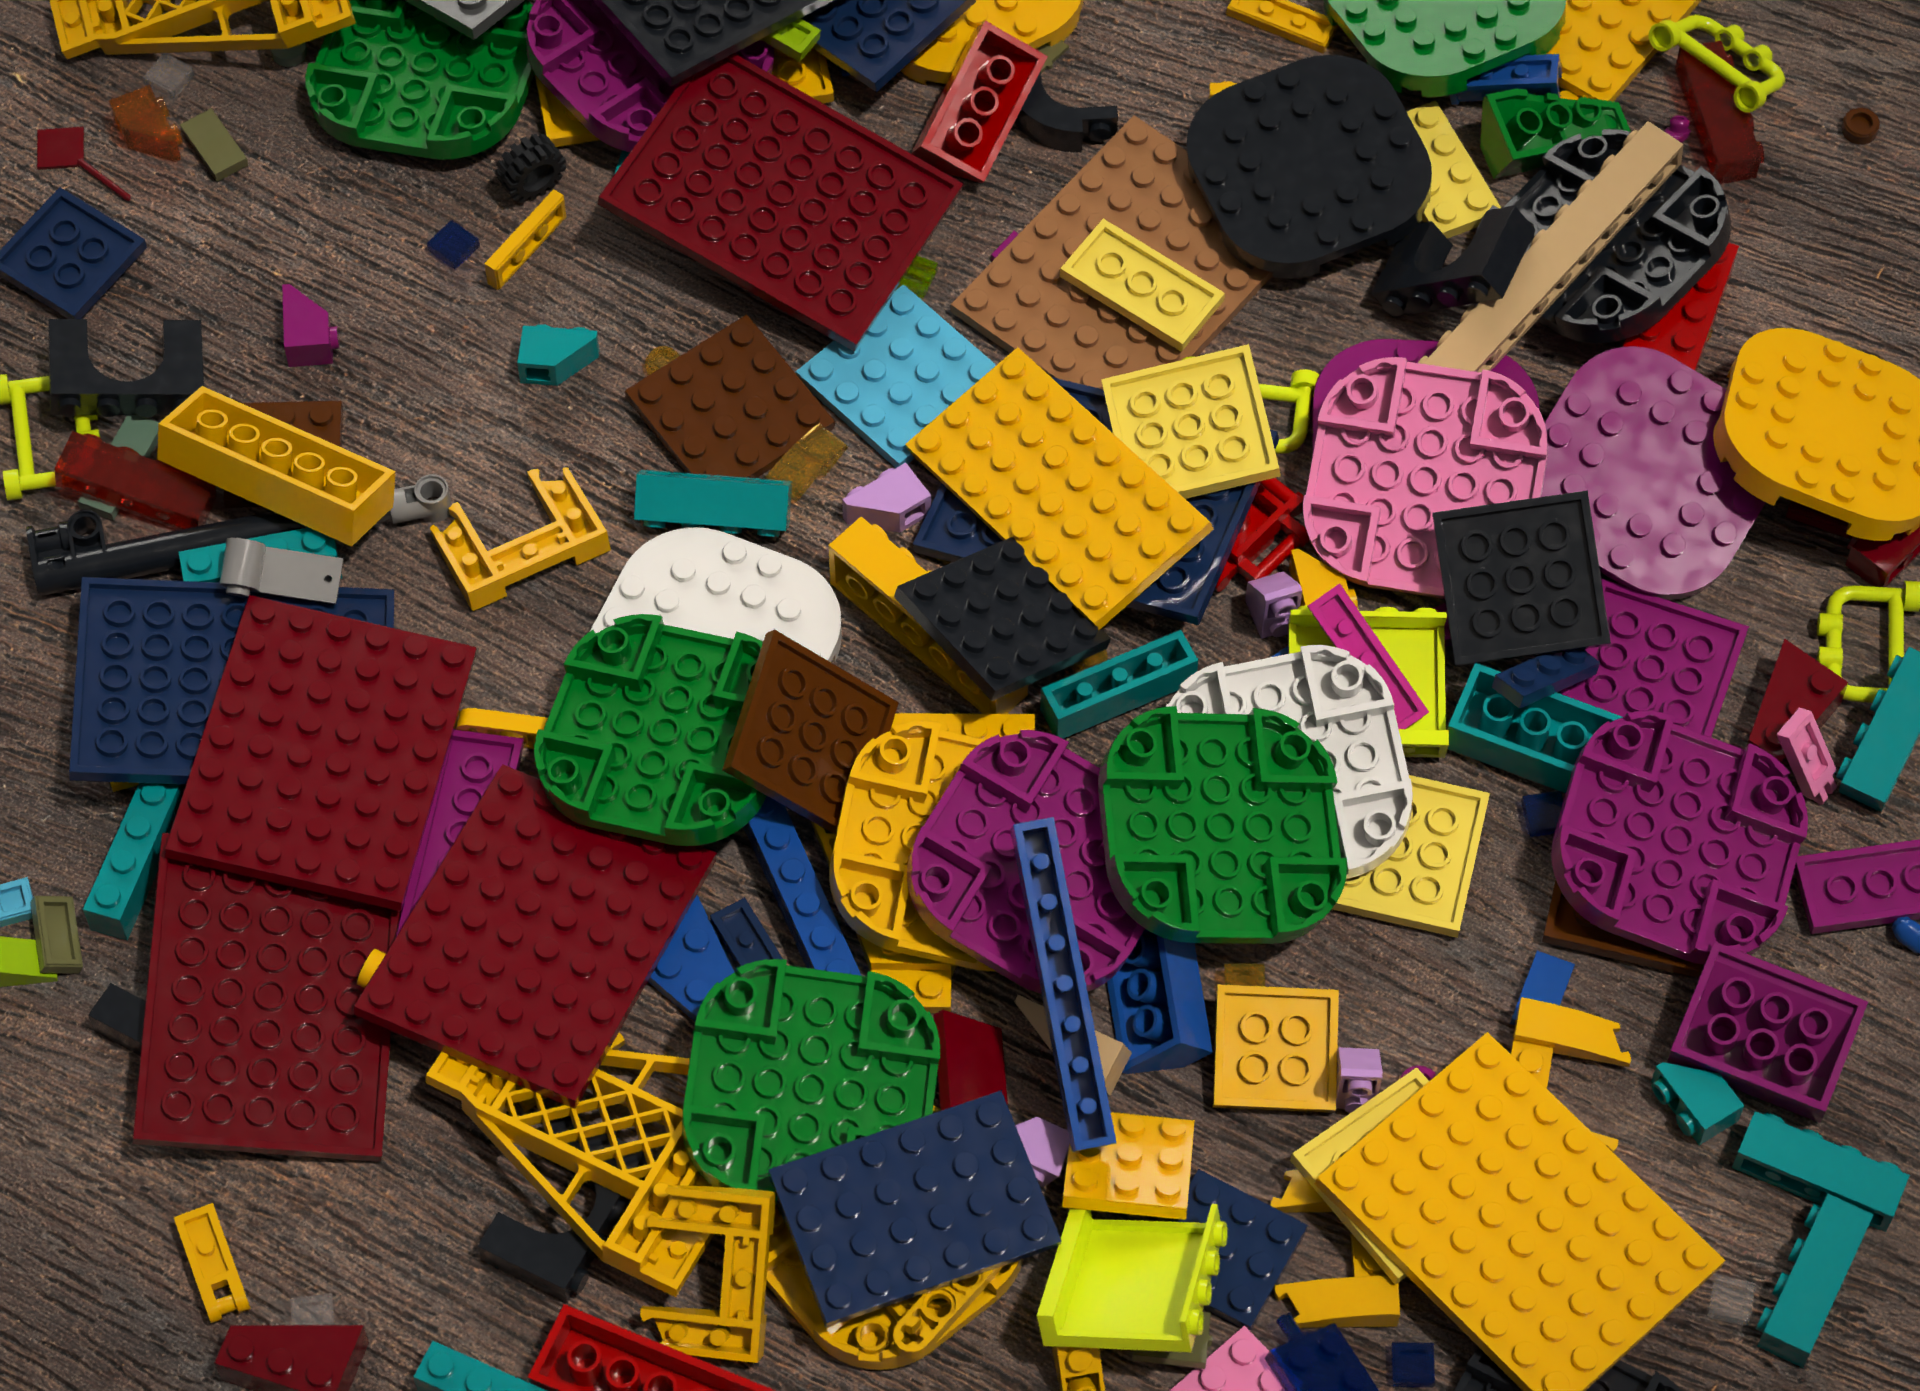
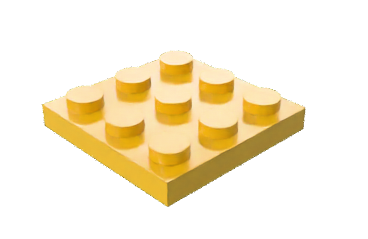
[1213,984,1339,1113]
[1062,1112,1195,1220]

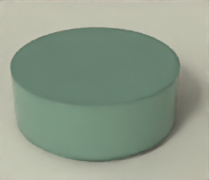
[270,42,307,67]

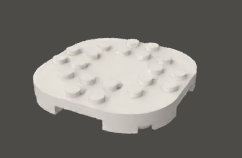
[590,527,842,662]
[1166,645,1412,879]

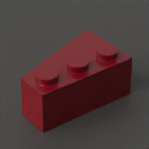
[1746,639,1849,768]
[214,1325,369,1391]

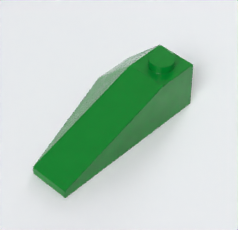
[1480,88,1631,179]

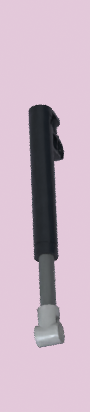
[26,474,452,596]

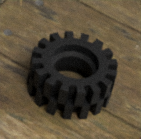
[495,134,567,202]

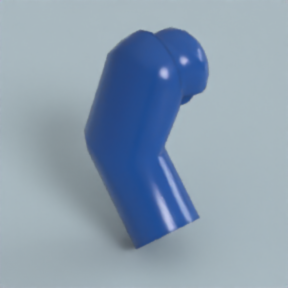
[1892,917,1920,954]

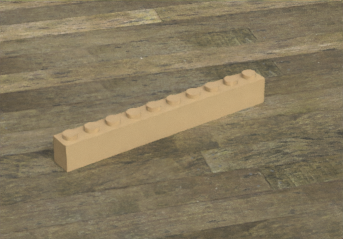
[1418,121,1684,373]

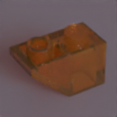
[109,85,183,162]

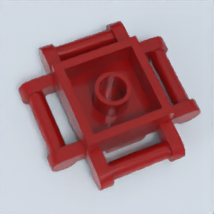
[1215,478,1310,592]

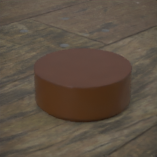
[1841,108,1880,145]

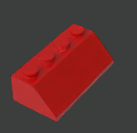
[911,21,1048,183]

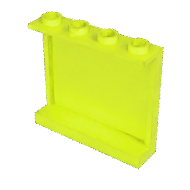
[1288,605,1449,758]
[1037,1204,1228,1352]

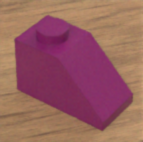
[282,284,340,367]

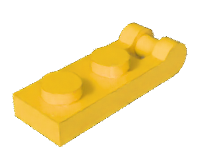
[173,1203,251,1324]

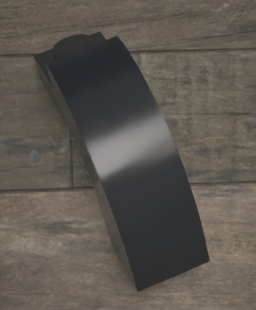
[1014,71,1118,153]

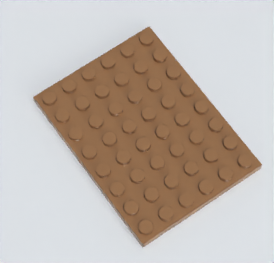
[951,115,1273,389]

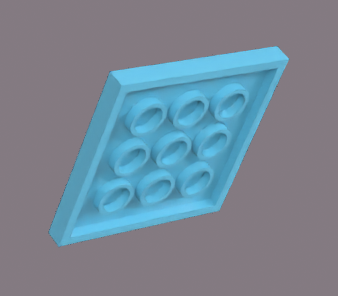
[796,284,996,468]

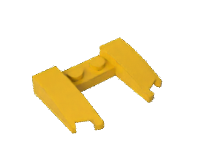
[430,467,611,612]
[1511,997,1631,1153]
[1270,1169,1400,1328]
[640,1185,776,1363]

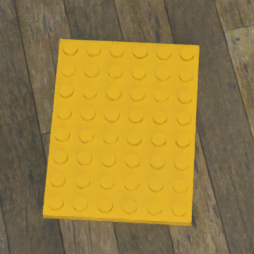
[1315,1032,1725,1391]

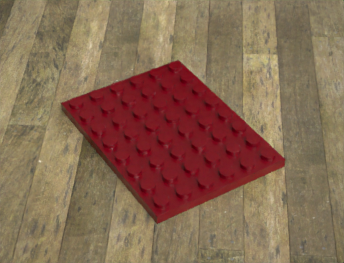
[597,53,963,352]
[165,595,477,911]
[354,764,716,1109]
[133,833,400,1162]

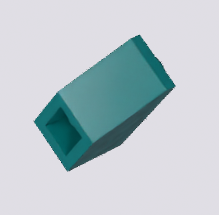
[517,324,600,386]
[1651,1062,1744,1145]

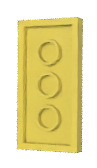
[1406,100,1501,239]
[1060,219,1225,352]

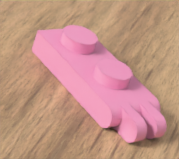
[1776,708,1837,805]

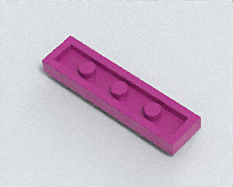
[1307,584,1429,729]

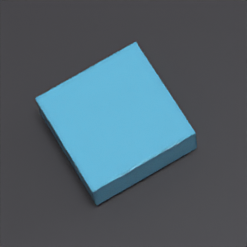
[0,877,33,927]

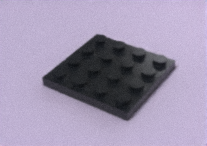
[1432,490,1611,667]
[894,537,1111,702]

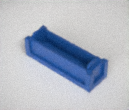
[1450,54,1562,105]

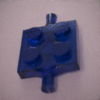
[1265,1312,1379,1391]

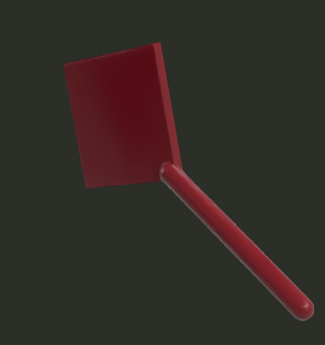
[37,126,131,201]

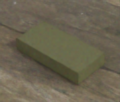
[180,108,248,182]
[30,896,83,974]

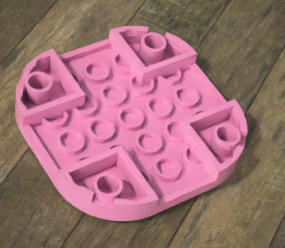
[1303,357,1548,599]

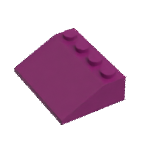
[1667,941,1868,1123]

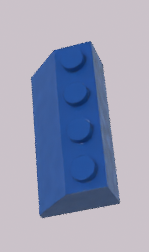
[1107,929,1213,1074]

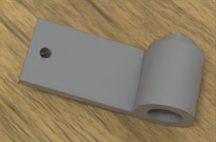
[219,538,344,605]

